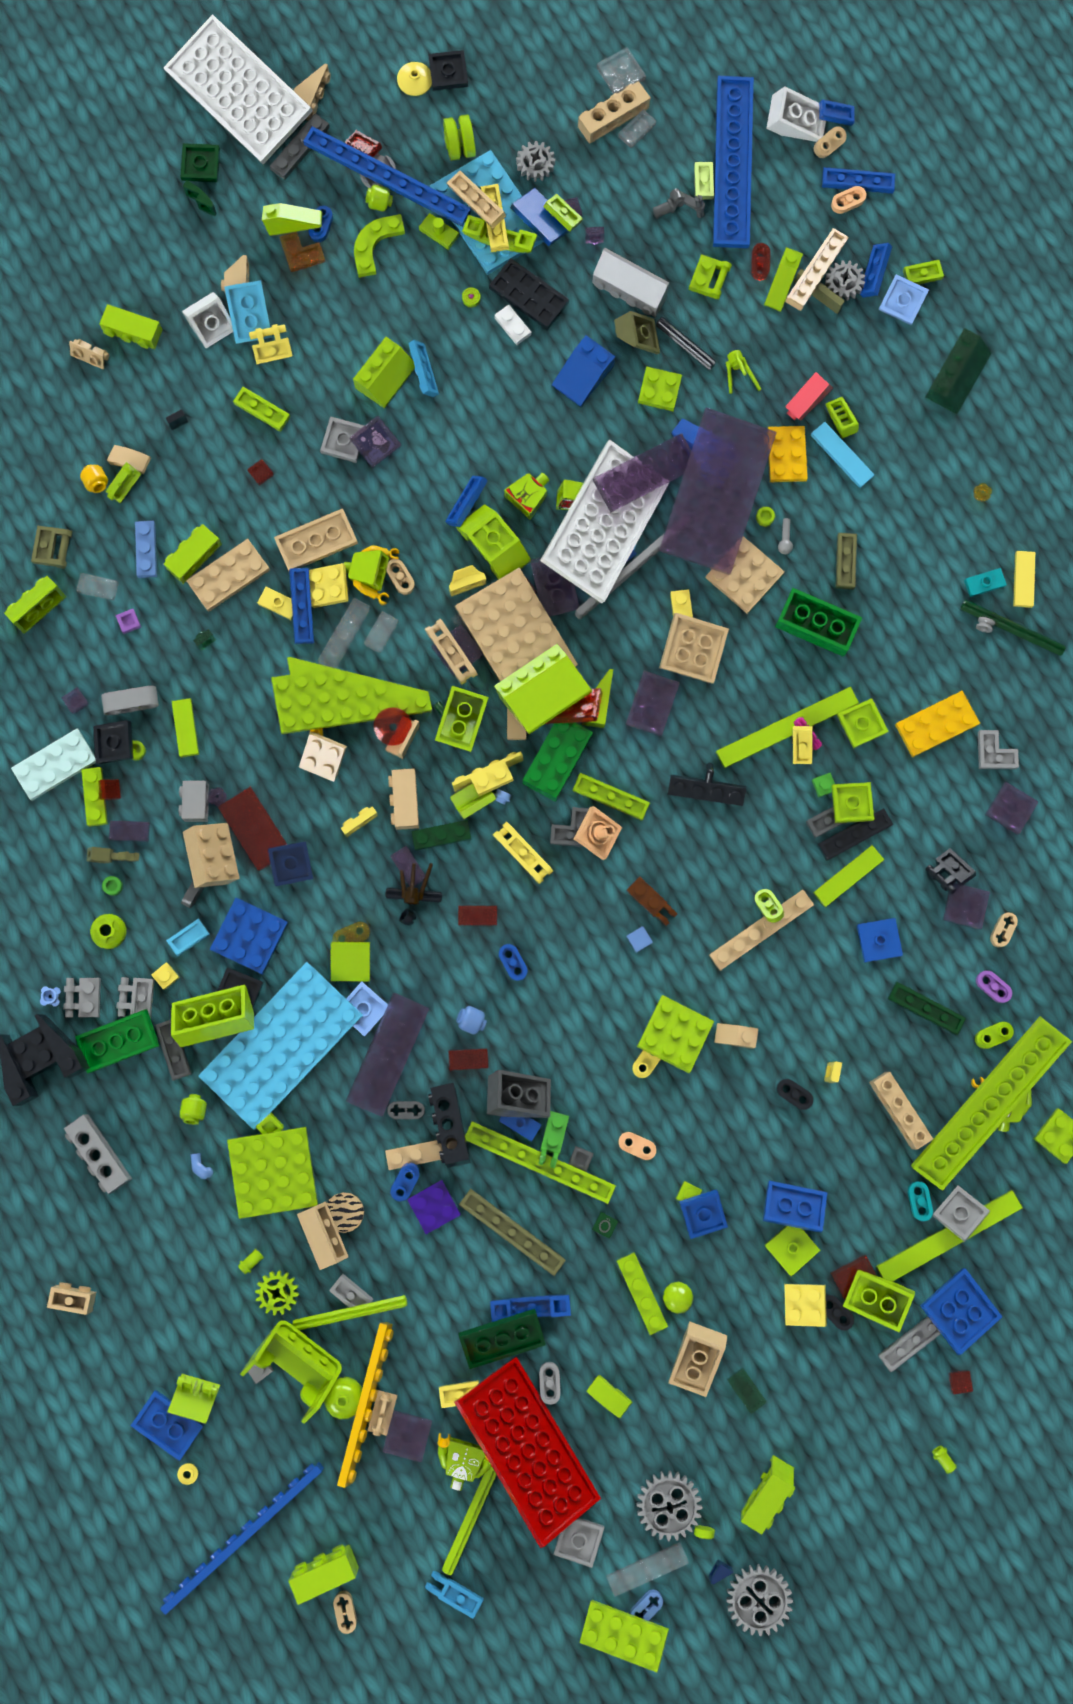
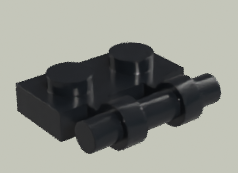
[925,848,976,894]

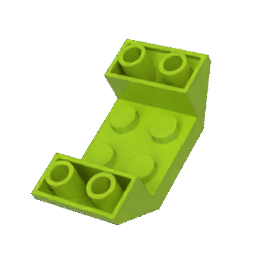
[456,504,531,579]

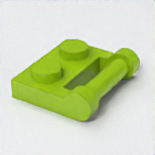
[688,254,732,299]

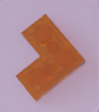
[279,231,326,272]

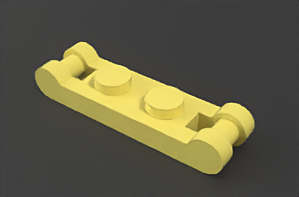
[492,822,553,884]

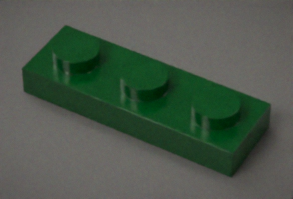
[411,820,472,851]

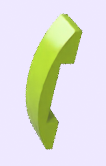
[462,215,537,253]

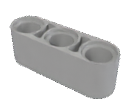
[101,686,159,715]

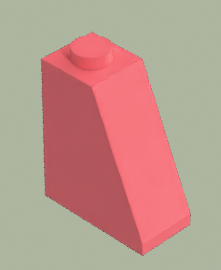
[785,372,833,420]

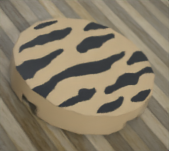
[327,1192,364,1233]

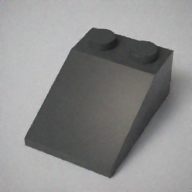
[487,1070,551,1118]

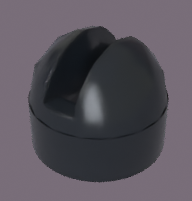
[399,908,416,926]

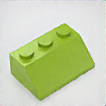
[353,337,415,409]
[4,576,67,634]

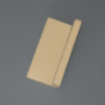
[385,716,420,759]

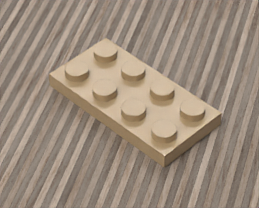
[274,508,358,571]
[186,539,270,612]

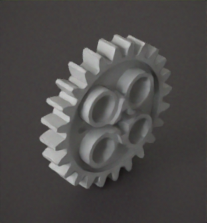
[636,1471,702,1541]
[726,1564,793,1636]

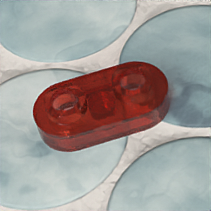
[751,243,770,280]

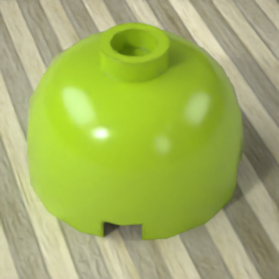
[324,1377,362,1419]

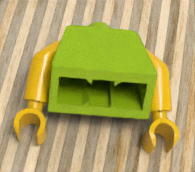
[343,545,399,605]

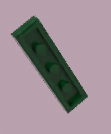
[887,982,966,1035]

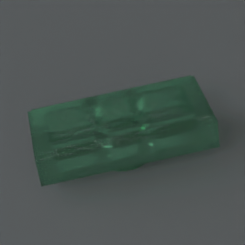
[727,1367,767,1414]

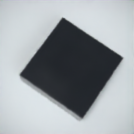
[166,409,188,431]

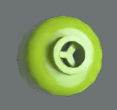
[365,184,393,212]
[179,1094,207,1125]

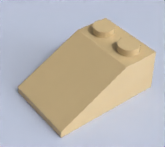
[668,1321,727,1397]

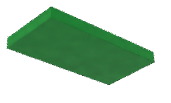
[75,1009,159,1073]

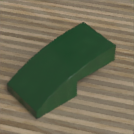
[183,180,217,216]

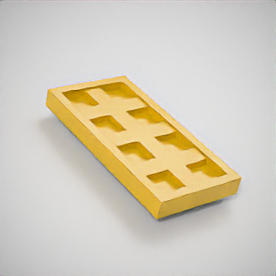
[895,691,980,758]

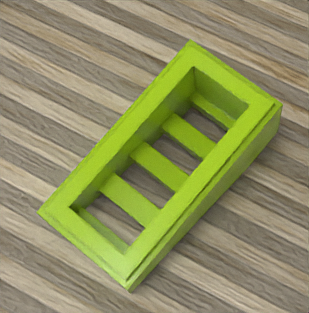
[825,397,859,439]

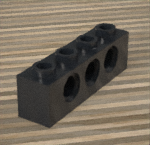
[428,1083,471,1168]

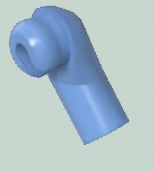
[190,1153,213,1179]

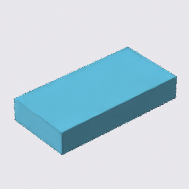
[166,918,210,957]

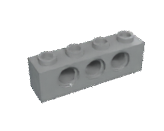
[64,1114,132,1194]

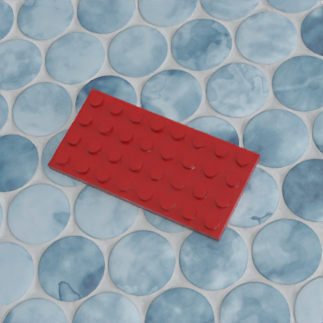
[454,1357,601,1548]

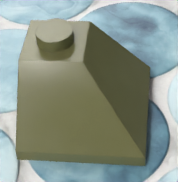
[614,311,660,354]

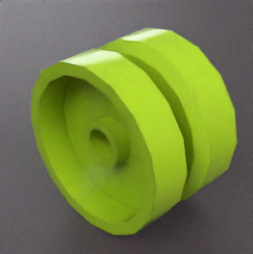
[443,114,476,161]

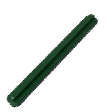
[961,600,1066,656]

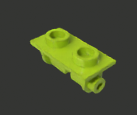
[105,462,141,503]

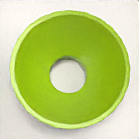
[90,914,127,949]

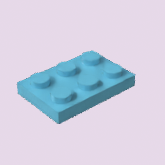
[224,280,272,344]

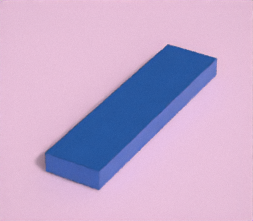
[822,167,895,194]
[289,568,314,644]

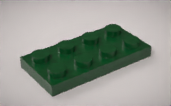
[458,1309,546,1369]

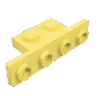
[452,751,523,796]

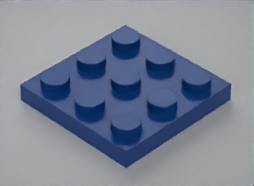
[210,898,288,975]
[920,1268,1002,1355]

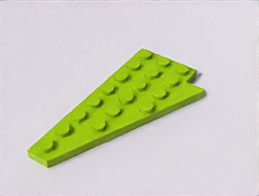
[271,657,432,735]

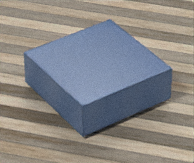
[626,926,653,953]

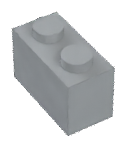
[179,781,209,822]

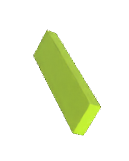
[572,773,650,821]
[813,845,884,907]

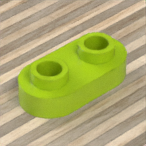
[755,889,784,923]
[975,1022,1014,1049]

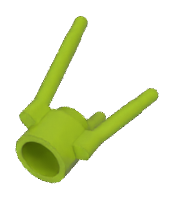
[725,350,761,394]

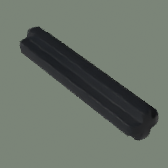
[385,888,442,903]

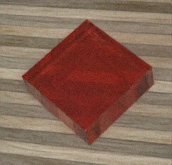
[247,459,274,486]
[98,779,121,800]
[949,1370,973,1394]

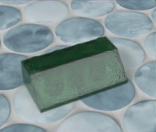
[925,328,992,414]

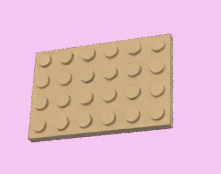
[455,568,578,682]

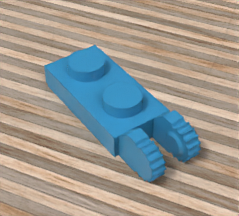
[425,1571,484,1619]

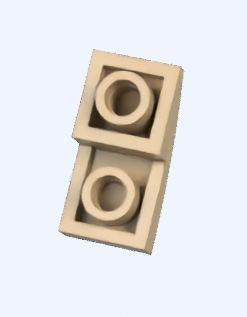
[107,445,151,474]

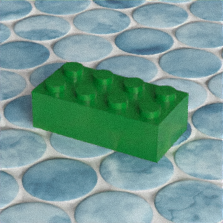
[775,588,862,657]
[523,714,593,802]

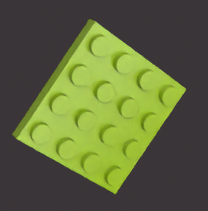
[227,1127,318,1219]

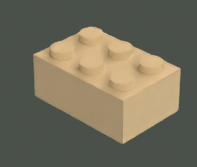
[183,823,240,888]

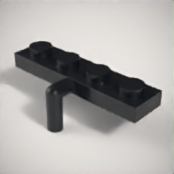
[668,763,746,806]

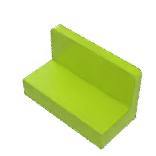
[450,783,496,819]

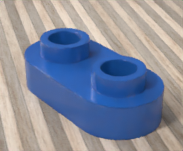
[309,206,333,242]
[499,944,527,981]
[390,1163,420,1201]

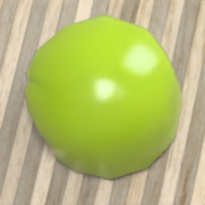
[663,1281,693,1314]

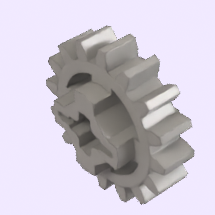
[516,141,555,182]
[825,260,865,301]

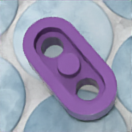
[976,971,1012,1003]

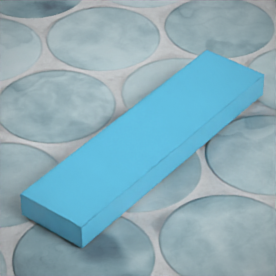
[811,422,874,488]

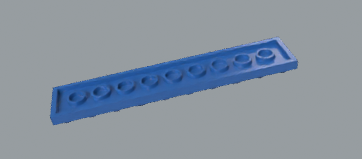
[713,76,754,248]

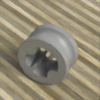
[976,617,995,633]

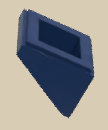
[708,1559,733,1585]

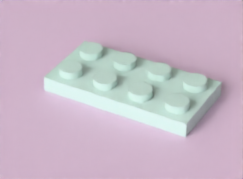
[11,728,96,801]

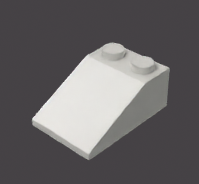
[766,86,826,142]

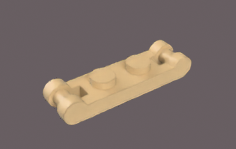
[425,619,478,685]

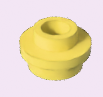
[177,1463,198,1485]

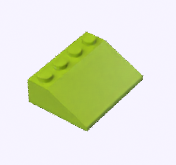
[494,644,592,734]

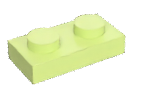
[694,162,714,200]

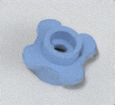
[40,986,61,1007]

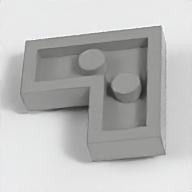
[978,730,1019,769]

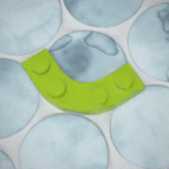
[354,214,405,278]

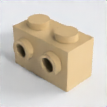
[47,1282,96,1315]

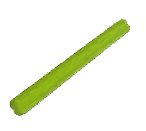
[292,1295,408,1330]
[442,1466,497,1575]

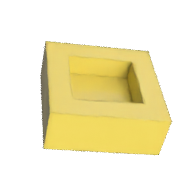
[151,962,180,990]

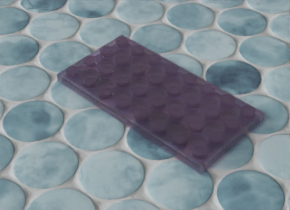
[659,408,776,575]

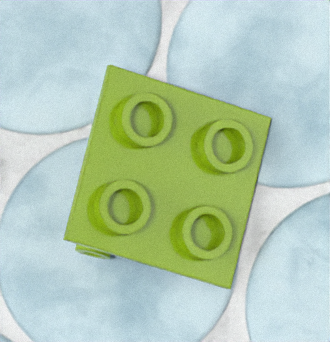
[167,1374,220,1424]

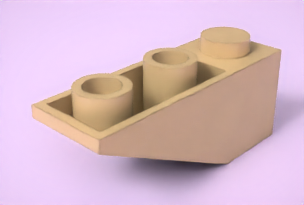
[293,63,331,120]

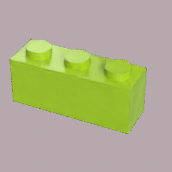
[99,304,163,349]
[164,524,222,584]

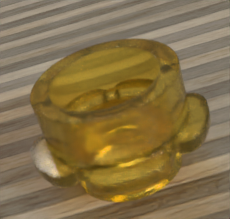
[974,483,992,501]

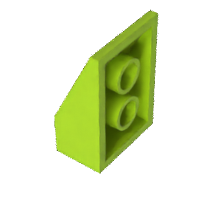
[435,686,489,752]
[843,1269,915,1333]

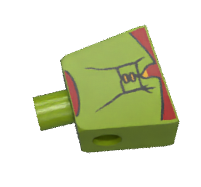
[504,473,549,520]

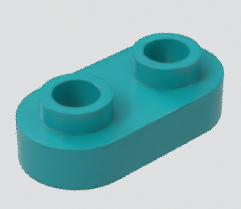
[908,1181,933,1221]

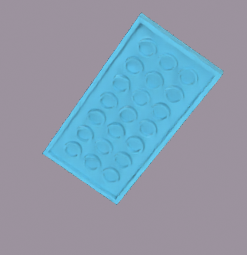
[199,962,363,1130]

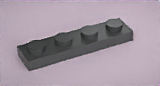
[270,114,330,180]

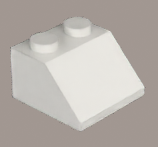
[182,292,233,348]

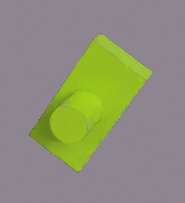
[419,213,459,250]

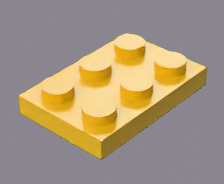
[767,426,808,482]

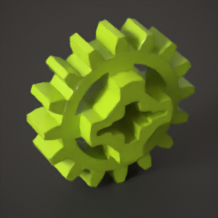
[255,1270,299,1316]

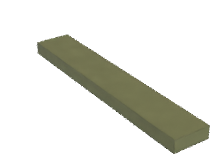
[459,1188,566,1276]

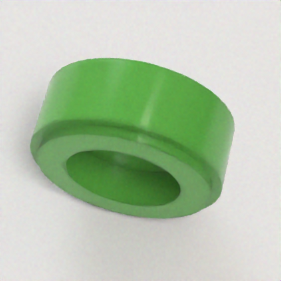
[102,876,123,896]

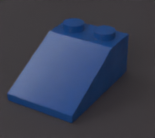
[552,335,615,407]

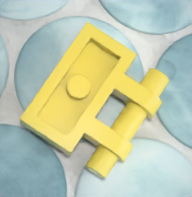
[249,324,293,364]

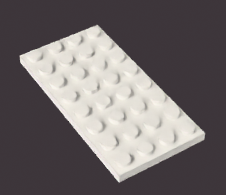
[164,14,313,164]
[540,440,669,603]

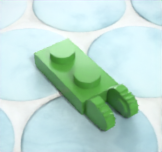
[538,1111,569,1168]

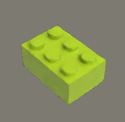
[288,1544,359,1605]

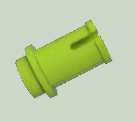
[238,1248,264,1274]
[932,1446,957,1474]

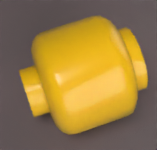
[80,464,108,493]

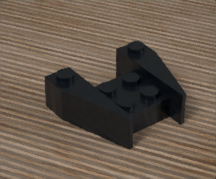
[0,1014,90,1106]

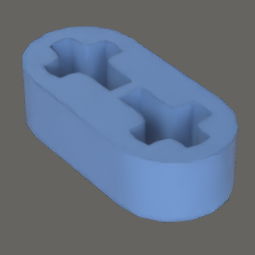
[630,1590,663,1621]

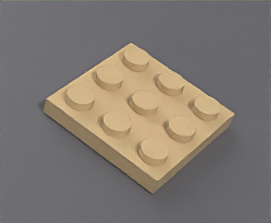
[705,536,785,614]
[659,613,729,684]

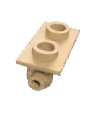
[69,339,109,370]
[367,1390,397,1436]

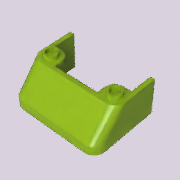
[240,1321,342,1424]

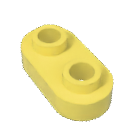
[632,1050,661,1078]

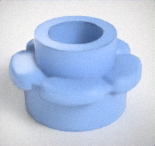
[493,789,511,805]

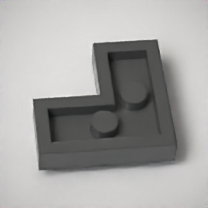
[550,807,589,847]

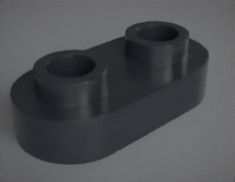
[776,1079,813,1110]
[826,1294,854,1331]

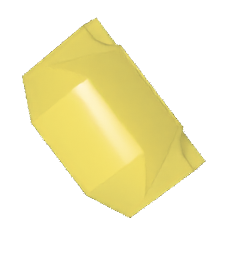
[449,565,486,597]

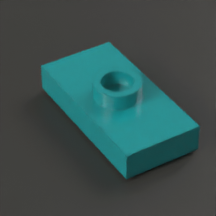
[964,568,1007,597]

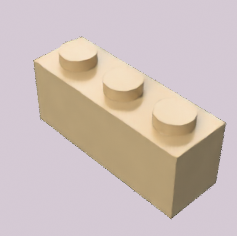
[388,769,419,830]
[297,1202,349,1270]

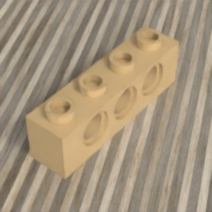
[578,81,651,144]
[869,1072,933,1150]

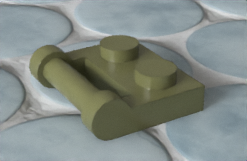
[31,525,72,569]

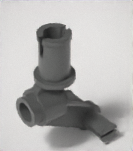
[652,189,705,219]

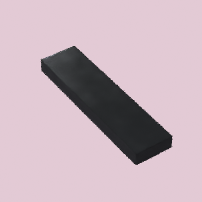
[817,808,894,861]

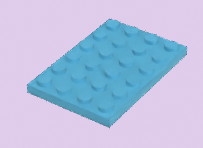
[430,150,544,275]

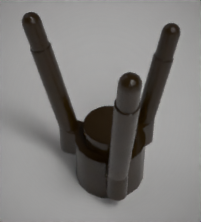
[400,863,433,905]

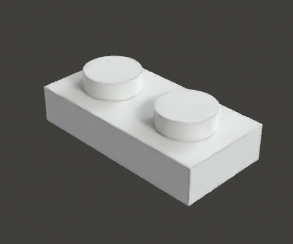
[495,305,531,345]

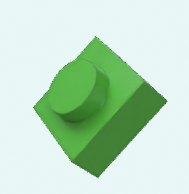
[812,773,835,798]

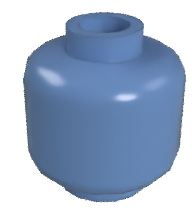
[456,1006,487,1035]

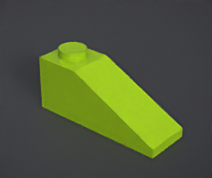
[262,203,322,236]
[764,247,803,312]
[579,669,613,728]

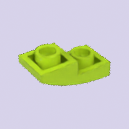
[586,1375,633,1418]

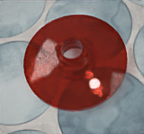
[374,707,412,746]

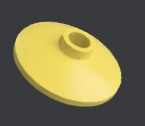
[397,62,432,96]

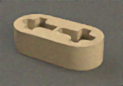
[990,912,1018,947]
[333,1591,357,1634]

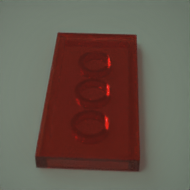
[218,787,287,871]

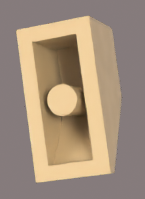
[221,255,249,294]
[714,1023,758,1049]

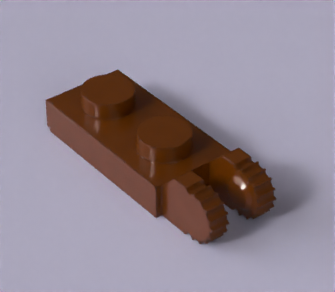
[626,876,678,926]

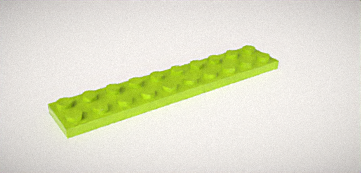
[911,1016,1072,1191]

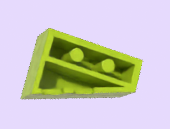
[741,1455,795,1535]

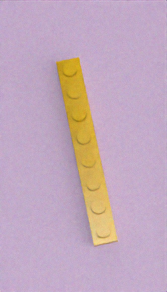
[337,1322,393,1488]

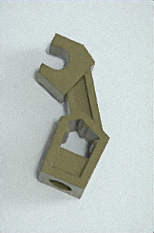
[87,847,139,864]

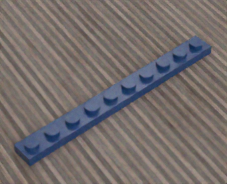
[303,126,471,227]
[160,1462,324,1615]

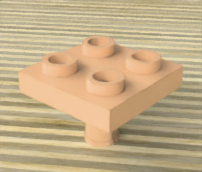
[574,806,622,860]

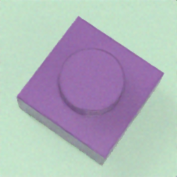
[116,609,141,634]

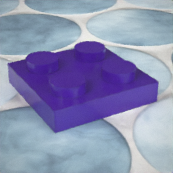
[407,1180,461,1234]

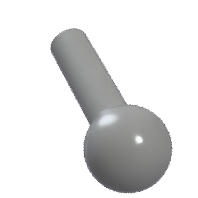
[778,518,793,555]

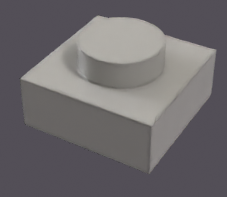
[248,1364,274,1384]

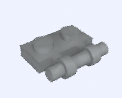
[116,977,154,1018]
[63,978,101,1017]

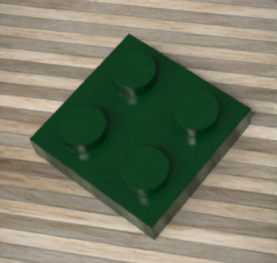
[180,143,220,182]

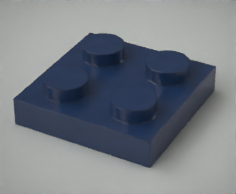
[268,841,313,886]

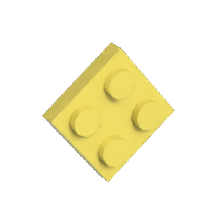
[309,563,349,608]
[784,1284,827,1327]

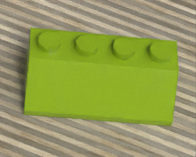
[171,985,254,1047]

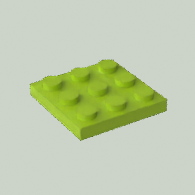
[637,995,714,1073]

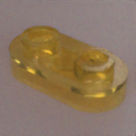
[332,922,370,942]

